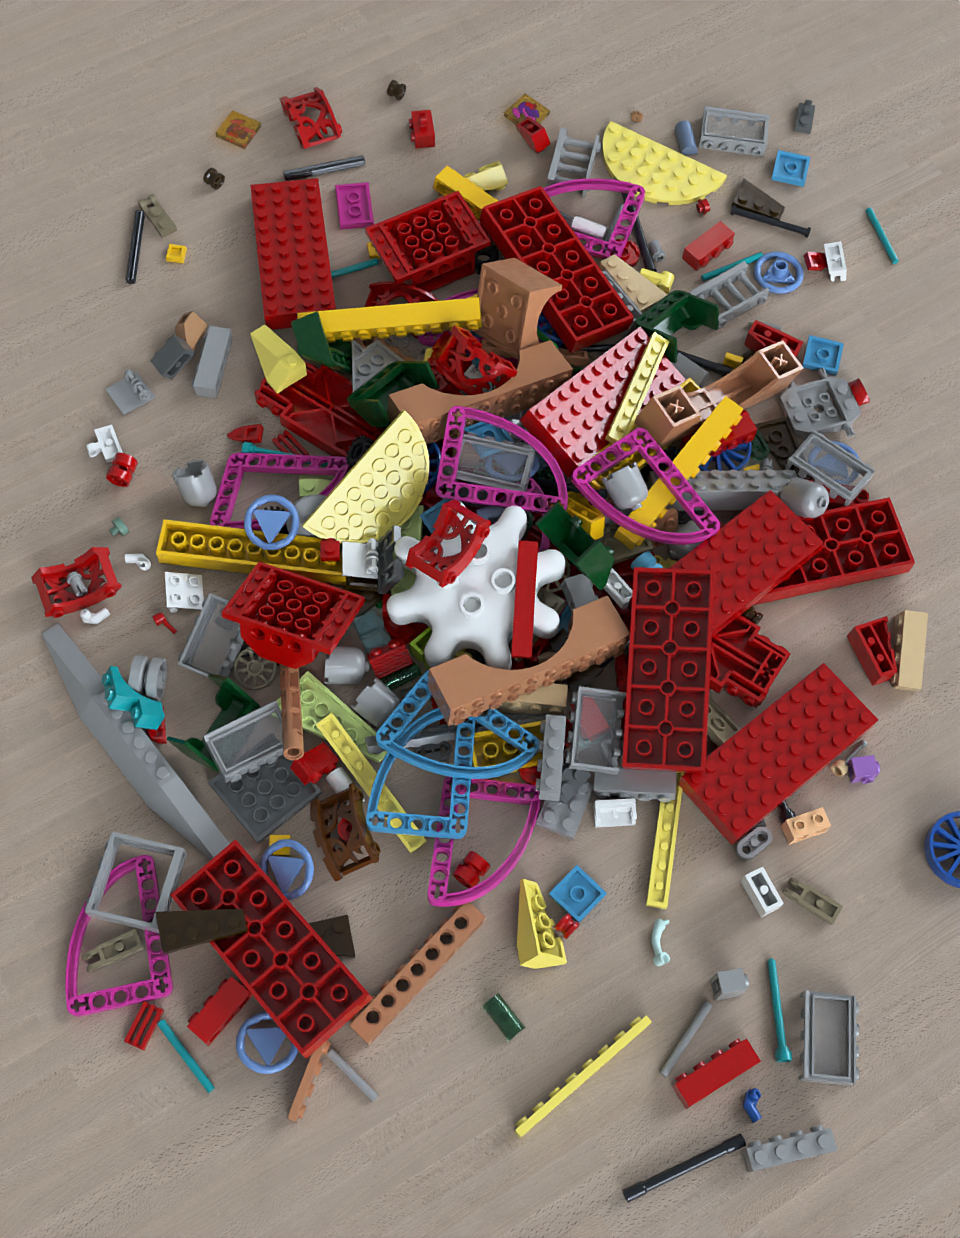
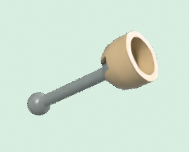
[830,740,867,777]

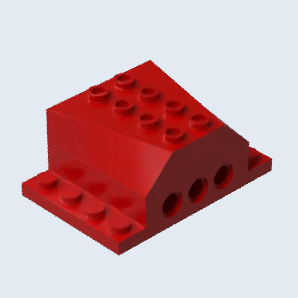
[365,191,491,292]
[221,561,365,669]

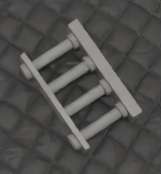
[546,128,602,198]
[689,261,770,331]

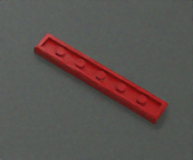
[511,541,538,659]

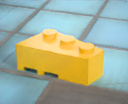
[550,491,605,540]

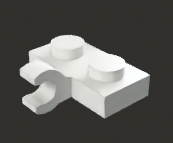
[86,425,123,463]

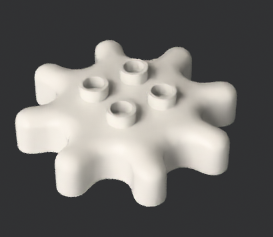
[386,501,565,670]

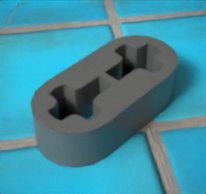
[415,741,452,762]

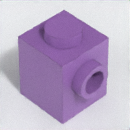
[847,755,880,784]

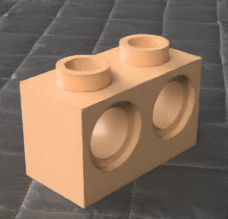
[781,807,831,845]

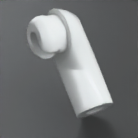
[125,553,151,571]
[80,608,111,624]

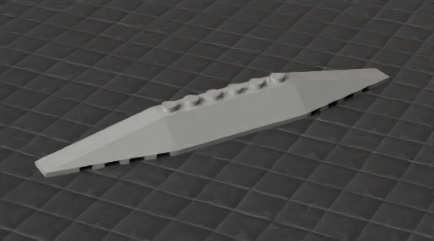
[42,623,229,860]

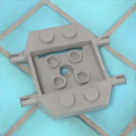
[779,368,861,446]

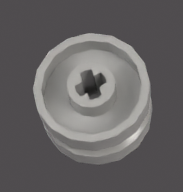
[128,655,167,701]

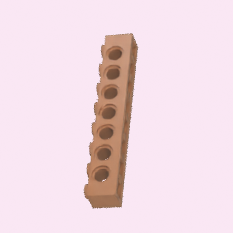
[350,902,486,1046]

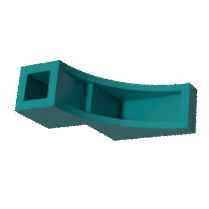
[102,666,165,730]

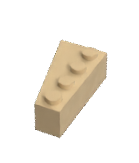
[599,254,668,313]
[891,610,928,691]
[484,683,568,715]

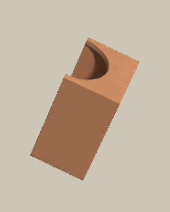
[473,258,562,360]

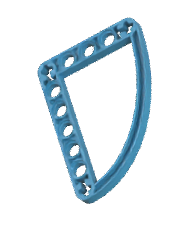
[376,669,540,779]
[366,708,475,839]

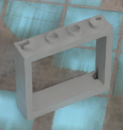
[85,832,187,933]

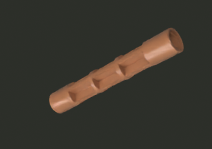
[279,664,304,760]

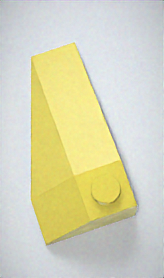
[463,160,508,191]
[250,325,307,393]
[517,879,567,969]

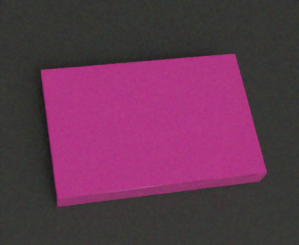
[335,182,374,230]

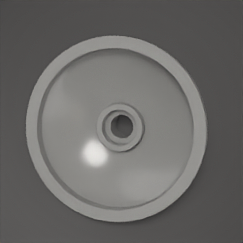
[286,494,327,538]

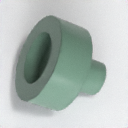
[109,517,129,536]

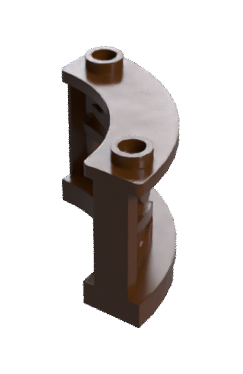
[310,783,381,882]

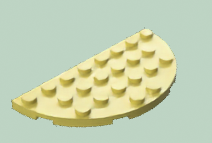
[602,121,727,205]
[302,409,429,543]

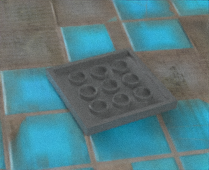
[208,733,322,844]

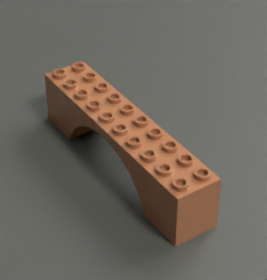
[388,340,573,445]
[634,340,804,451]
[427,595,630,726]

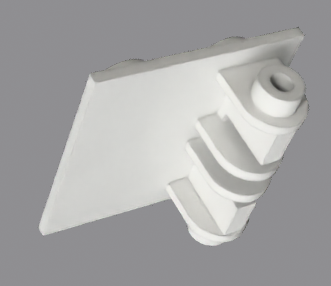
[342,538,379,579]
[164,572,204,613]

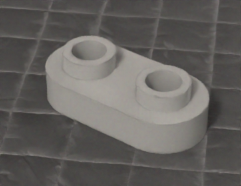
[736,827,772,861]

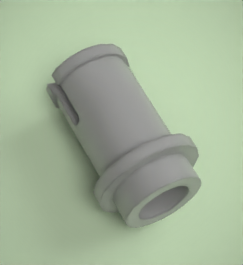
[648,240,666,262]
[759,457,774,471]
[67,572,88,597]

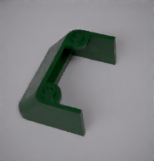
[636,290,719,363]
[291,311,352,375]
[347,361,440,428]
[535,502,615,591]
[166,673,261,772]

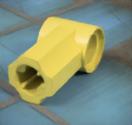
[640,268,675,294]

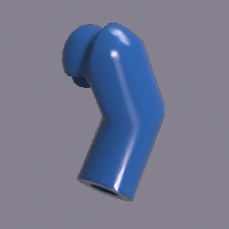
[743,1088,762,1123]

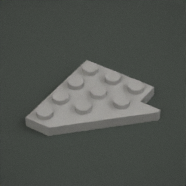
[351,340,404,393]

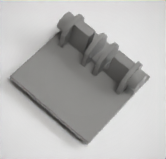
[105,369,155,415]

